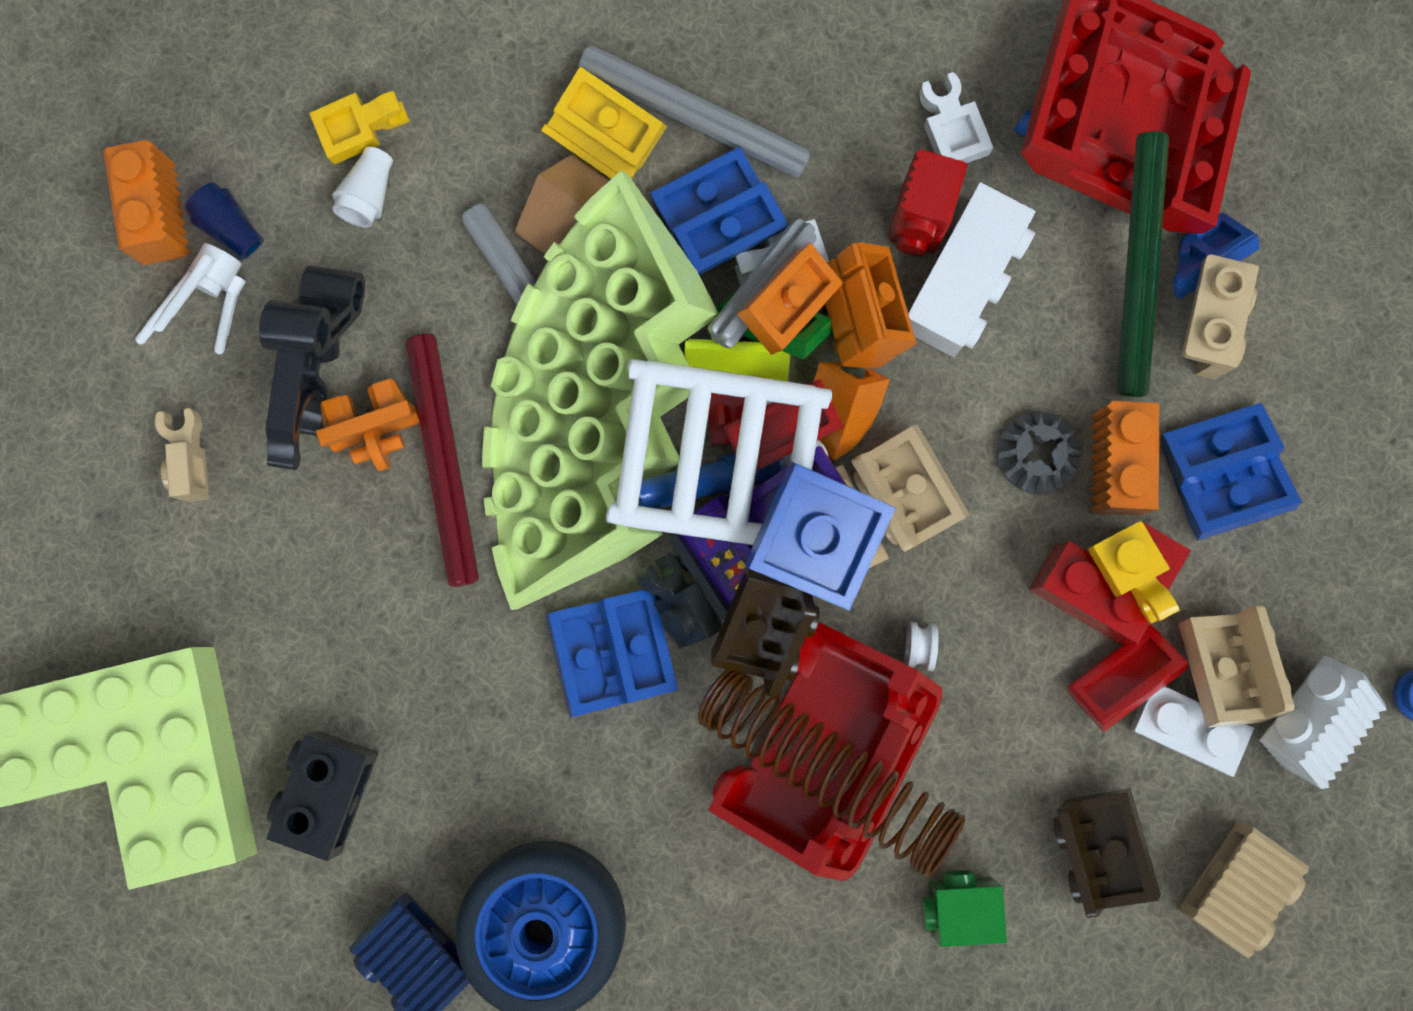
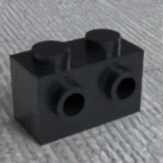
[266,731,379,861]

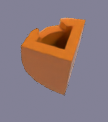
[814,362,890,460]

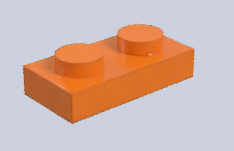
[737,242,843,355]

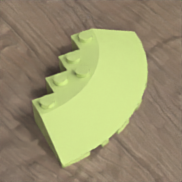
[482,170,719,610]

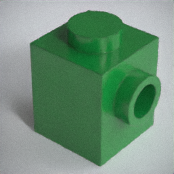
[921,870,1007,947]

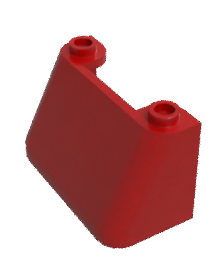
[707,622,943,881]

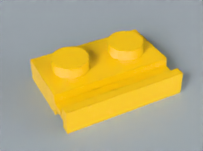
[541,66,667,179]

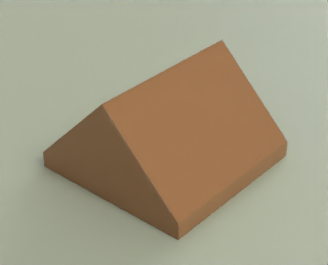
[514,153,656,255]

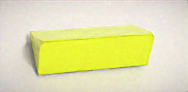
[685,339,791,382]

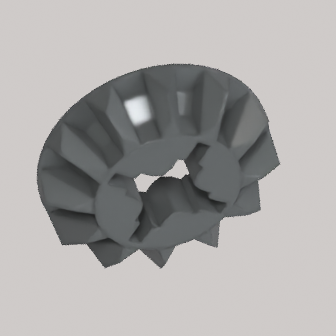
[997,410,1083,494]

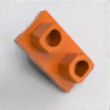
[316,378,420,472]

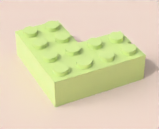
[0,647,257,890]

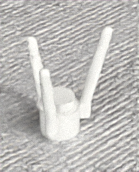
[135,243,246,354]

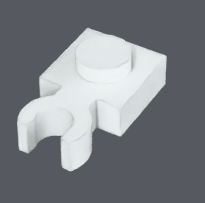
[920,72,993,163]

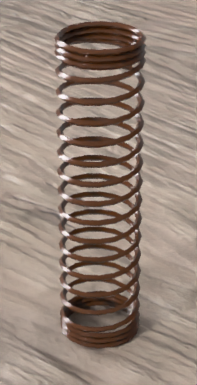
[698,669,966,878]

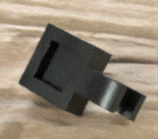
[636,552,721,649]

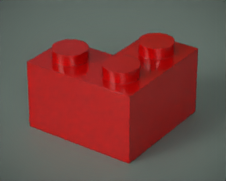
[1029,522,1191,644]

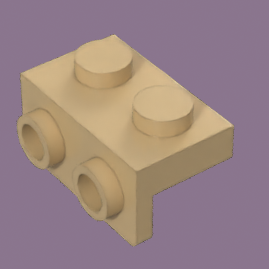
[1182,254,1259,380]
[851,424,970,552]
[1178,605,1295,728]

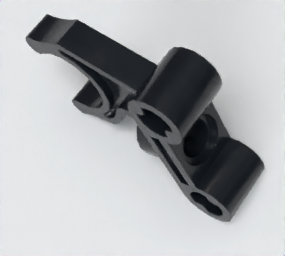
[259,265,365,470]

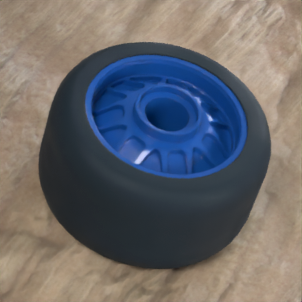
[456,841,626,1011]

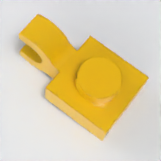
[309,91,410,165]
[1088,521,1180,624]

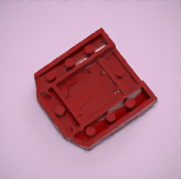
[1021,0,1251,234]

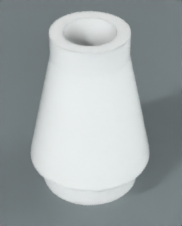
[332,147,393,228]

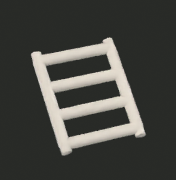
[606,359,832,545]

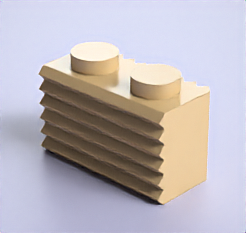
[1178,822,1309,958]

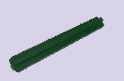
[1117,131,1169,397]

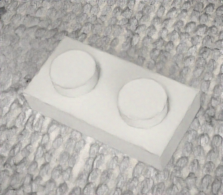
[1129,687,1254,777]

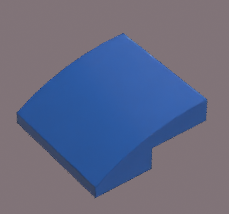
[650,147,789,275]
[1161,403,1302,541]
[545,590,678,718]

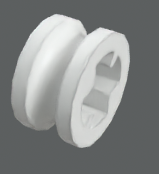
[904,621,938,671]

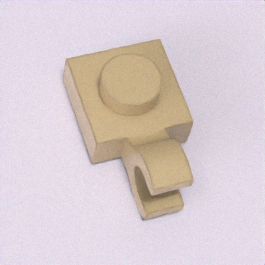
[155,408,209,502]

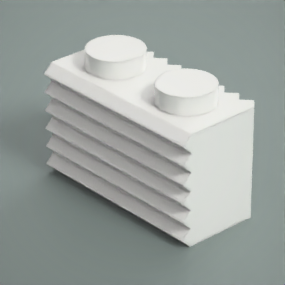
[1259,655,1387,789]

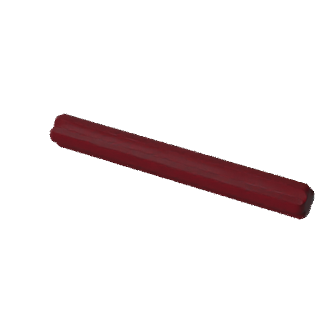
[406,333,479,587]

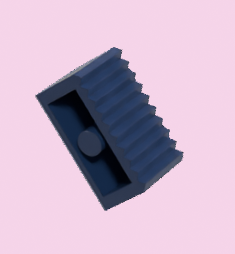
[349,892,469,1011]

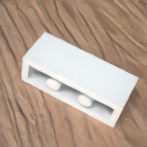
[908,182,1036,357]

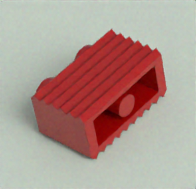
[887,149,968,256]

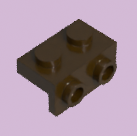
[711,566,820,698]
[1053,788,1161,918]

